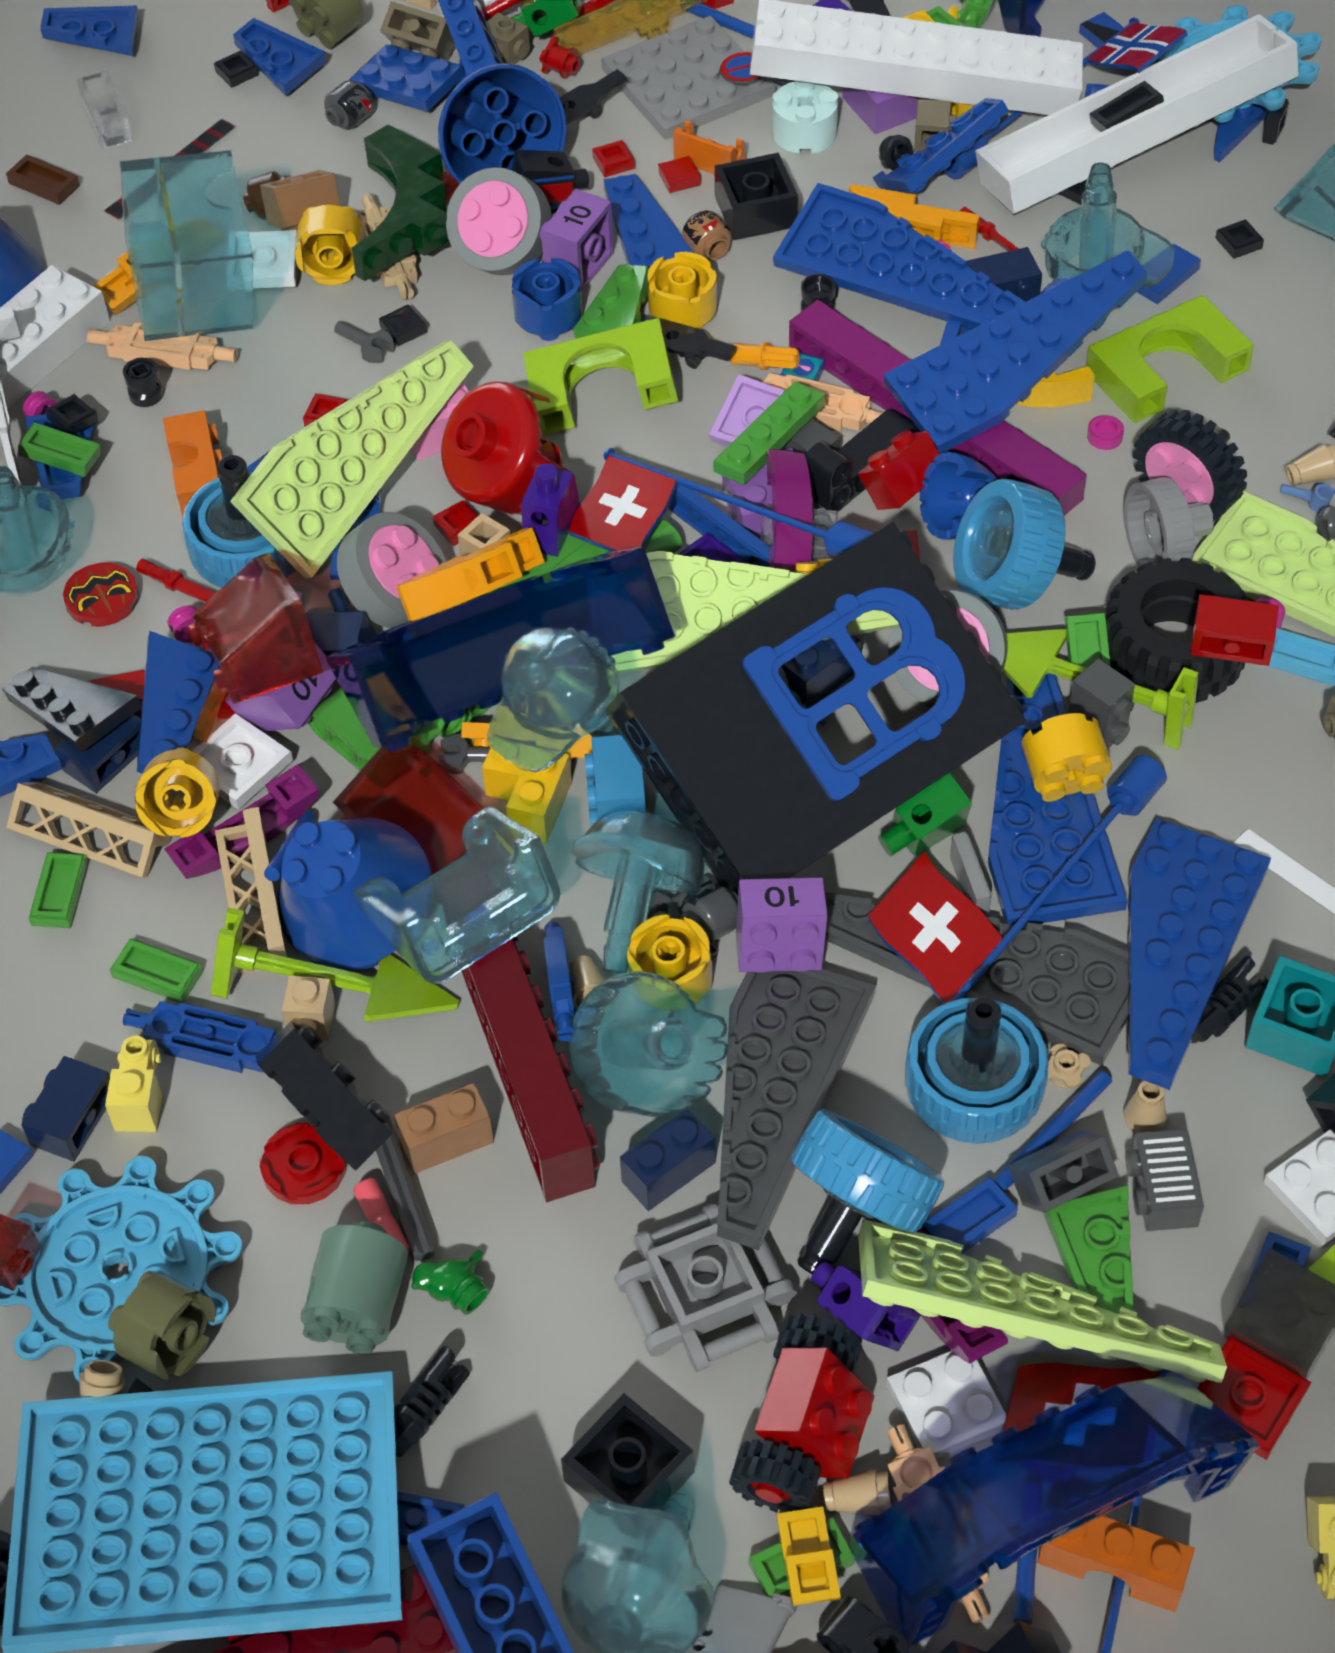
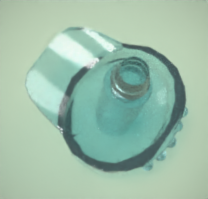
[1041,163,1175,287]
[0,466,76,596]
[487,627,620,772]
[571,811,705,975]
[562,1493,715,1653]

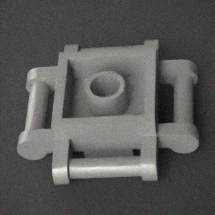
[614,1203,797,1372]

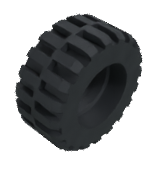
[1105,558,1249,703]

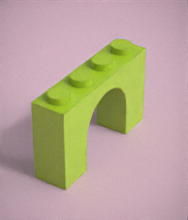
[1086,295,1254,424]
[523,318,679,436]

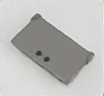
[682,1585,797,1653]

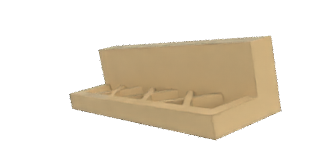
[6,781,171,878]
[215,807,288,974]

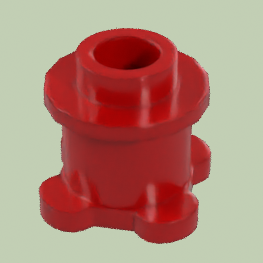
[539,36,580,79]

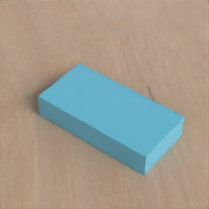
[1269,628,1335,686]

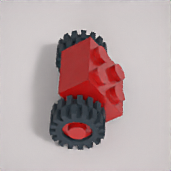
[729,1312,875,1513]

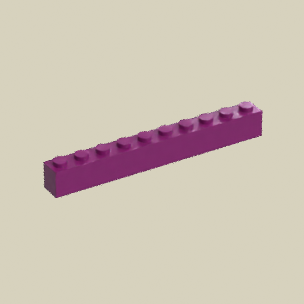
[789,300,1087,516]

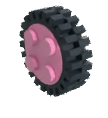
[1133,410,1247,522]

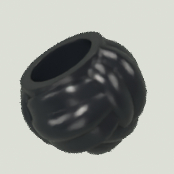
[879,135,913,171]

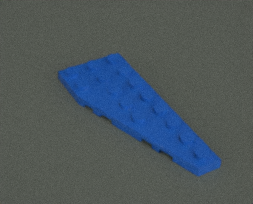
[773,183,1025,329]
[883,250,1148,454]
[988,673,1127,926]
[1128,818,1271,1090]

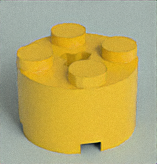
[295,205,365,285]
[647,252,717,330]
[1021,713,1112,802]
[135,748,220,838]
[627,915,713,1014]

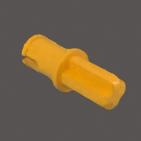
[730,342,800,370]

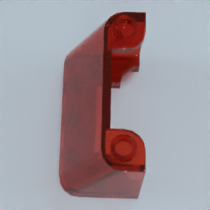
[187,553,323,704]
[333,731,522,906]

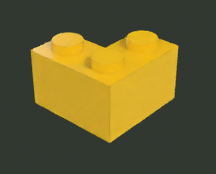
[482,737,572,844]

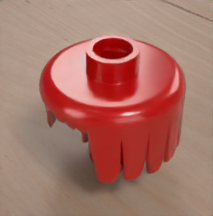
[441,381,568,515]

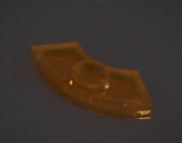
[193,642,246,743]

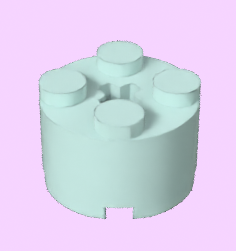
[772,81,838,154]

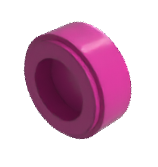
[1087,415,1124,450]

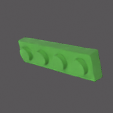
[713,381,825,485]

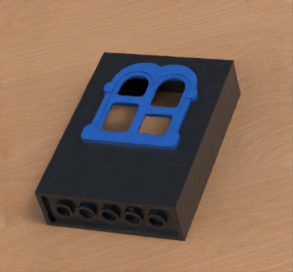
[605,522,1027,896]

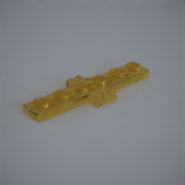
[552,0,707,56]

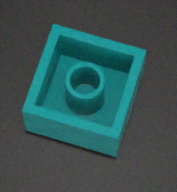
[1245,956,1335,1078]

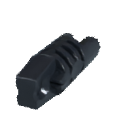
[1191,955,1269,1044]
[395,1345,470,1457]

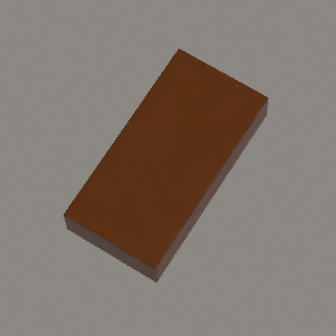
[6,154,80,205]

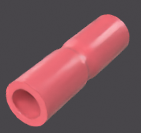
[353,1178,411,1256]

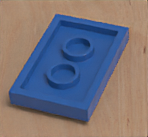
[349,44,464,112]

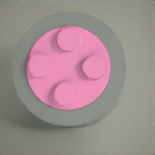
[446,167,552,275]
[337,512,446,629]
[888,590,1008,706]

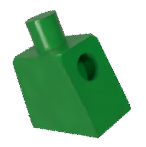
[511,0,583,37]
[878,773,972,856]

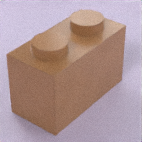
[260,170,340,231]
[394,1083,494,1174]

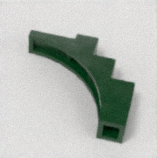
[352,124,449,281]

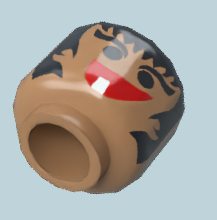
[682,210,732,261]

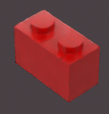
[858,430,939,510]
[1190,594,1279,666]

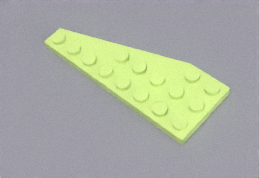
[230,340,474,578]
[1192,491,1335,637]
[587,551,900,677]
[858,1219,1227,1383]

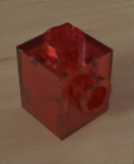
[0,1214,41,1291]

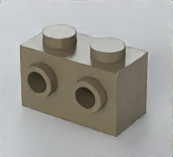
[380,1,455,61]

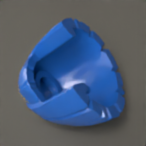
[920,452,998,540]

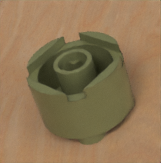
[289,0,363,49]
[108,1270,216,1380]

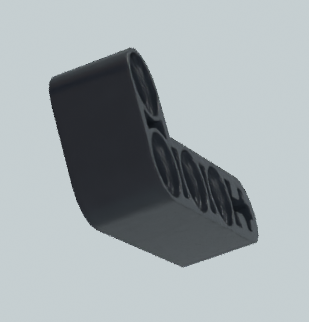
[805,409,920,514]

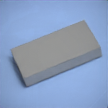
[950,832,992,916]

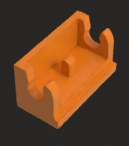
[673,120,747,174]

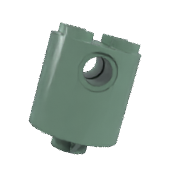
[301,1221,408,1354]

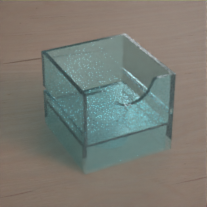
[120,150,253,341]

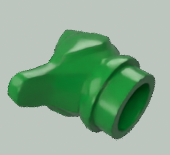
[411,1250,490,1315]

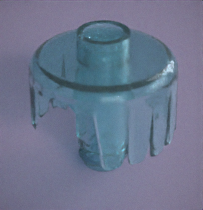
[569,971,728,1117]

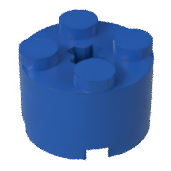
[512,258,583,341]

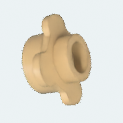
[1048,1044,1091,1088]

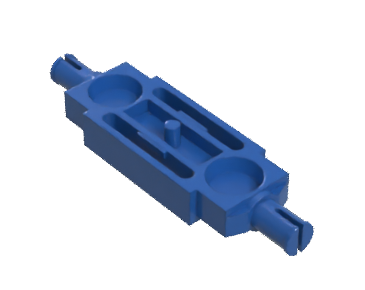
[543,922,577,1042]
[123,1001,277,1073]

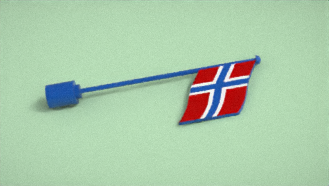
[943,18,1188,179]

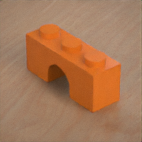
[163,410,222,518]
[1038,1500,1195,1612]

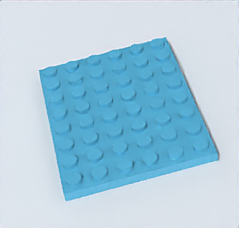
[1,1371,402,1653]

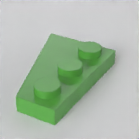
[573,264,649,339]
[1044,1185,1134,1314]

